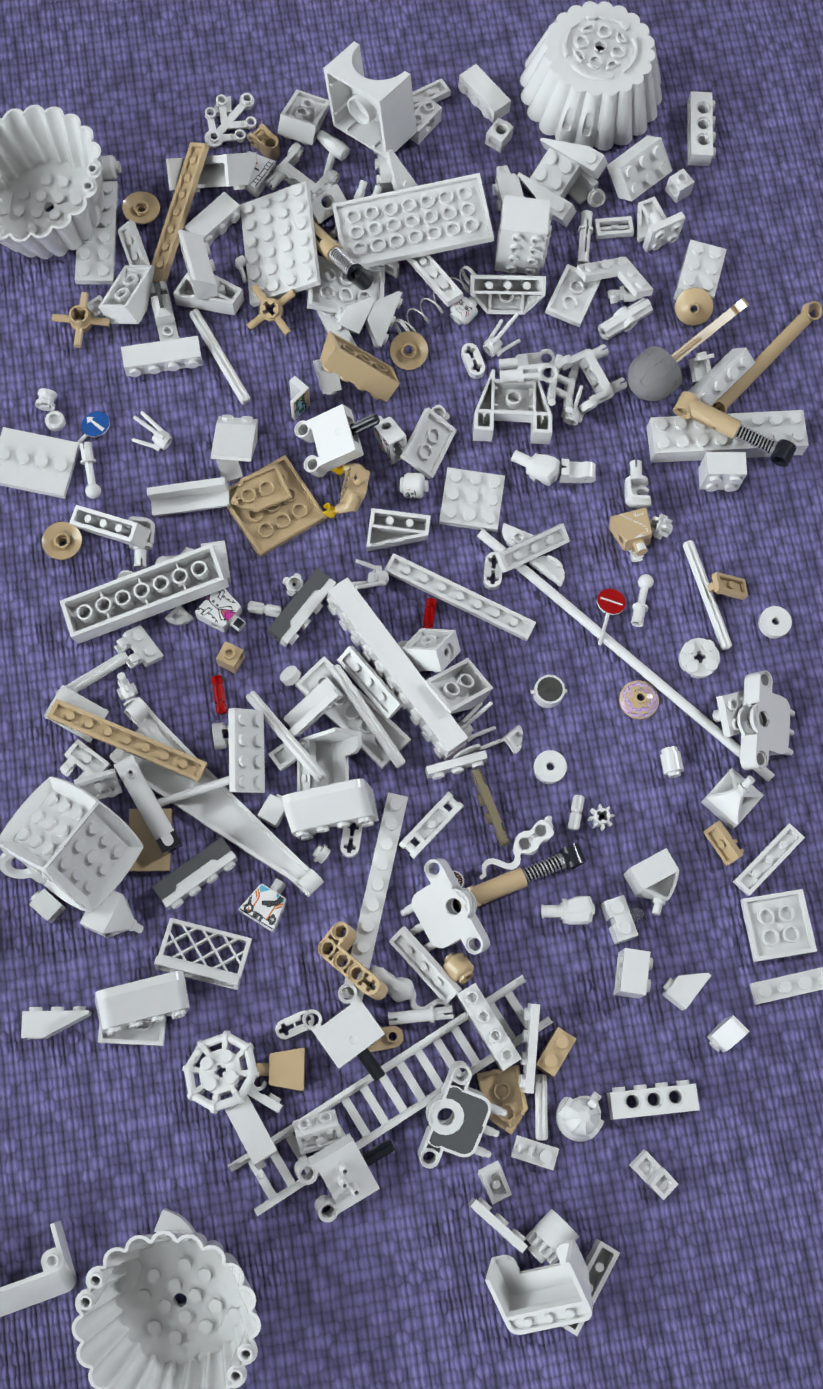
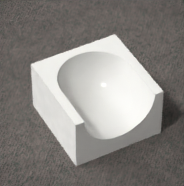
[323,42,417,158]

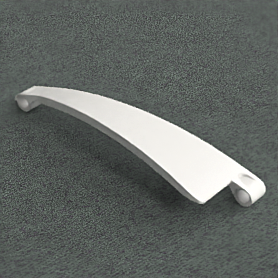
[109,697,324,897]

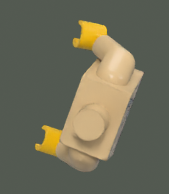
[322,463,370,518]

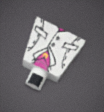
[195,589,246,633]

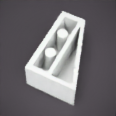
[173,272,244,316]
[366,508,431,552]

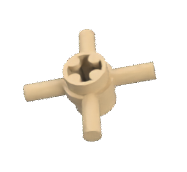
[246,284,296,336]
[52,292,111,348]

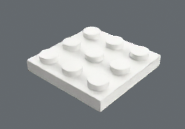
[439,467,505,532]
[740,889,817,962]

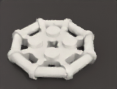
[182,1031,260,1114]

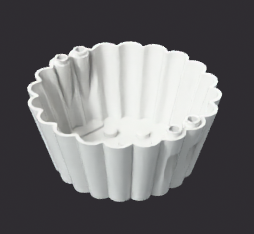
[520,1,662,151]
[0,105,104,259]
[72,1230,261,1389]

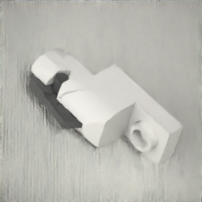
[150,281,179,341]

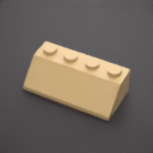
[320,331,400,402]

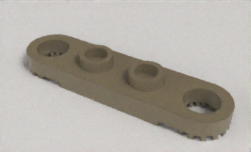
[471,768,509,847]

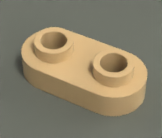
[368,1026,403,1052]

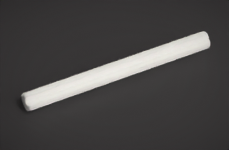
[189,309,250,405]
[683,540,732,650]
[331,664,405,768]
[246,691,326,782]

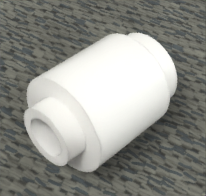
[660,746,684,778]

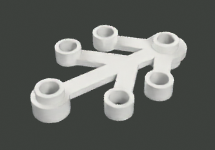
[205,93,257,149]

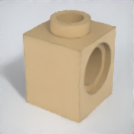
[216,641,245,674]

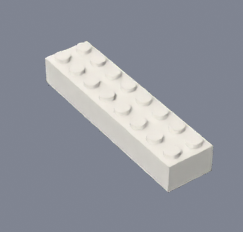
[646,410,809,463]
[60,543,229,644]

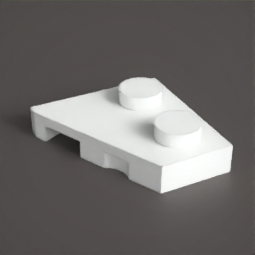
[637,196,667,243]

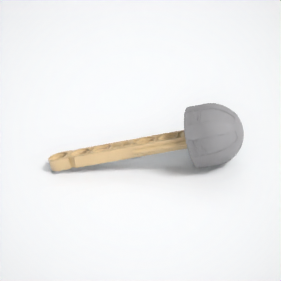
[628,297,749,401]

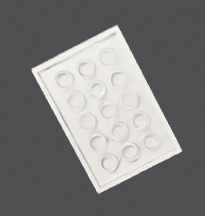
[240,181,321,307]

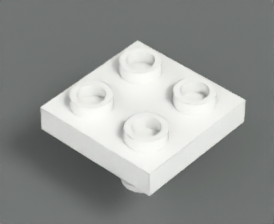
[643,210,686,252]
[712,691,752,737]

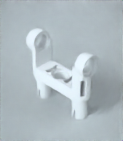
[265,142,340,194]
[555,344,627,413]
[499,349,558,383]

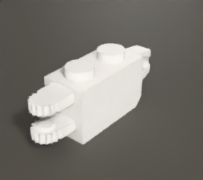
[492,165,523,212]

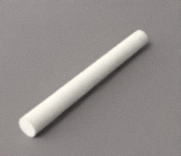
[157,776,229,807]

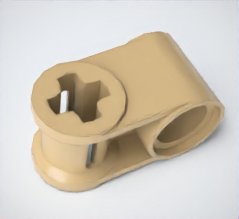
[247,123,280,160]

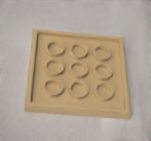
[227,455,327,558]

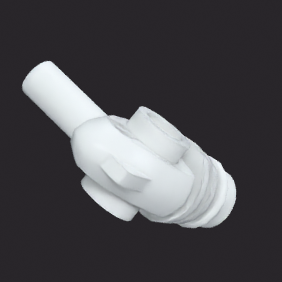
[117,672,138,708]

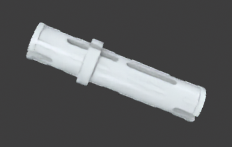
[577,210,593,265]
[388,1005,454,1026]

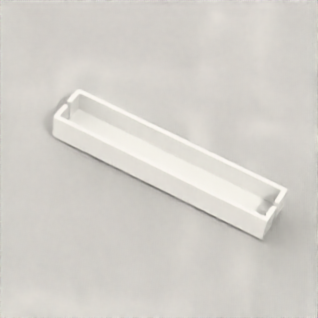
[327,577,468,761]

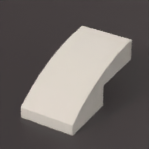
[629,1149,678,1200]

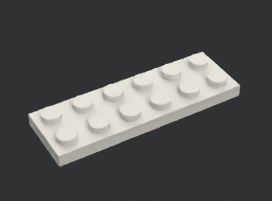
[75,181,118,285]
[295,657,411,769]

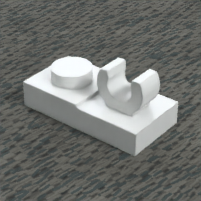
[247,1078,284,1113]
[511,1135,559,1170]

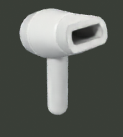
[316,130,350,175]

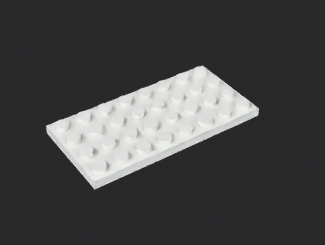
[332,173,494,268]

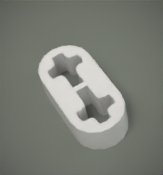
[461,343,485,379]
[483,552,502,590]
[340,822,362,858]
[275,1010,315,1040]

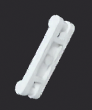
[399,792,464,859]

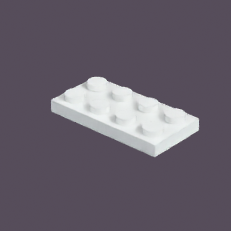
[228,708,265,793]

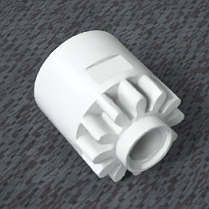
[525,1209,579,1265]

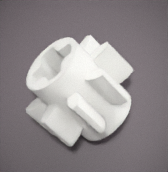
[650,514,673,540]
[588,804,615,831]

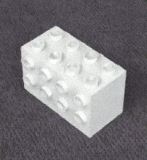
[495,195,553,276]

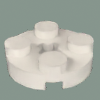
[679,638,720,679]

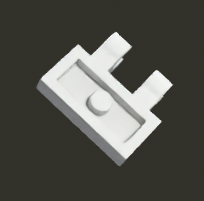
[114,625,164,669]
[59,739,111,779]

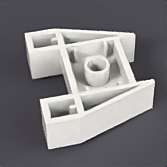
[518,138,608,227]
[473,370,552,444]

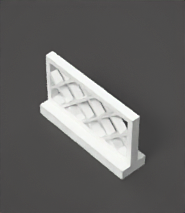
[154,918,252,990]

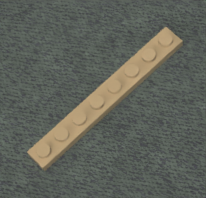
[151,142,209,283]
[47,699,208,783]

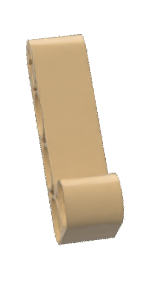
[318,922,388,1000]

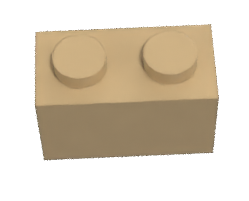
[536,1027,576,1078]

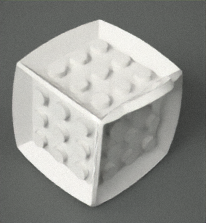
[0,776,143,913]

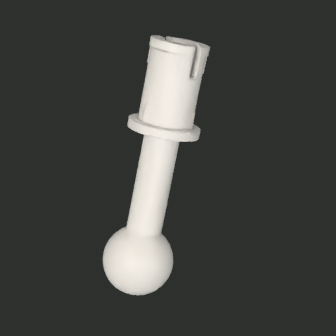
[79,442,101,499]
[631,574,654,627]

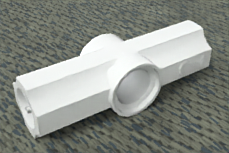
[598,298,653,340]

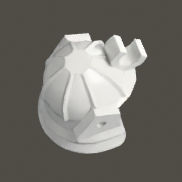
[556,1091,604,1142]

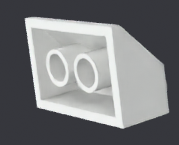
[178,230,221,301]

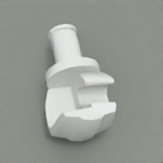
[511,450,560,486]
[624,460,651,509]
[128,516,155,569]
[541,896,595,925]

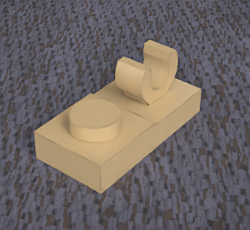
[708,572,748,600]
[703,820,744,866]

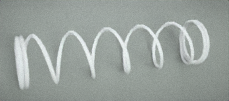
[394,266,476,334]

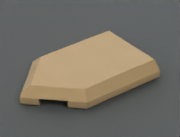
[230,464,293,513]
[476,1065,528,1135]

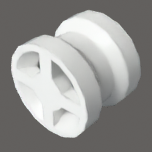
[35,388,58,411]

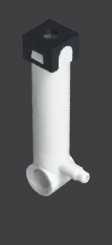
[113,755,183,856]

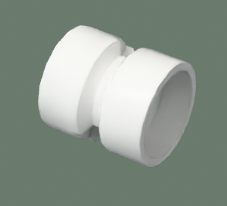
[212,722,229,750]

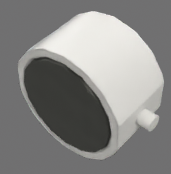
[531,675,567,708]

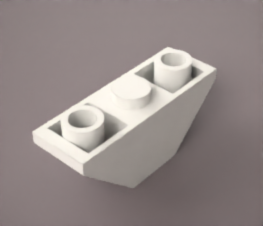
[365,291,403,348]

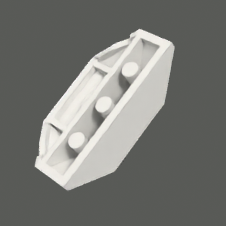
[470,274,546,315]

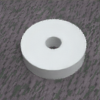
[758,606,792,639]
[533,750,567,784]

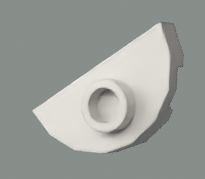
[502,523,534,547]
[529,555,565,587]

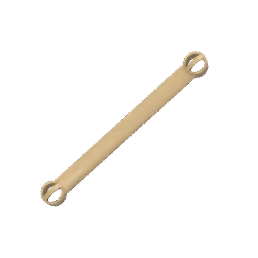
[711,301,823,413]

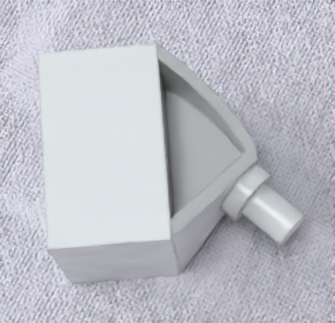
[701,768,764,829]
[623,848,679,916]
[80,891,144,938]

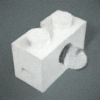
[600,895,644,945]

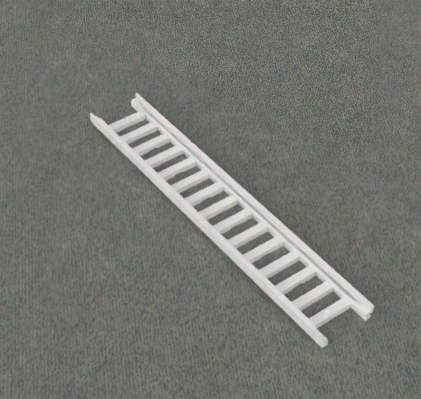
[228,975,553,1216]

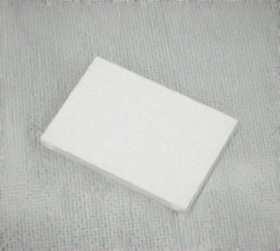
[43,685,109,743]

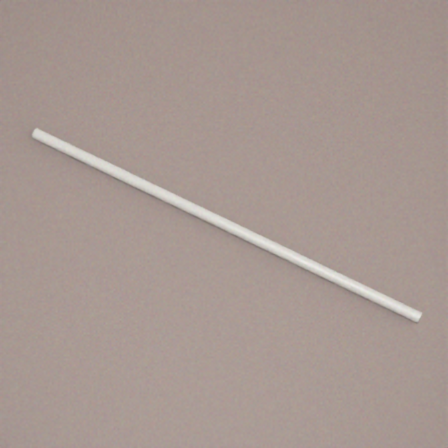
[477,529,775,782]

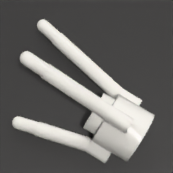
[483,313,521,357]
[561,385,594,425]
[132,411,172,452]
[351,559,389,589]
[458,702,496,742]

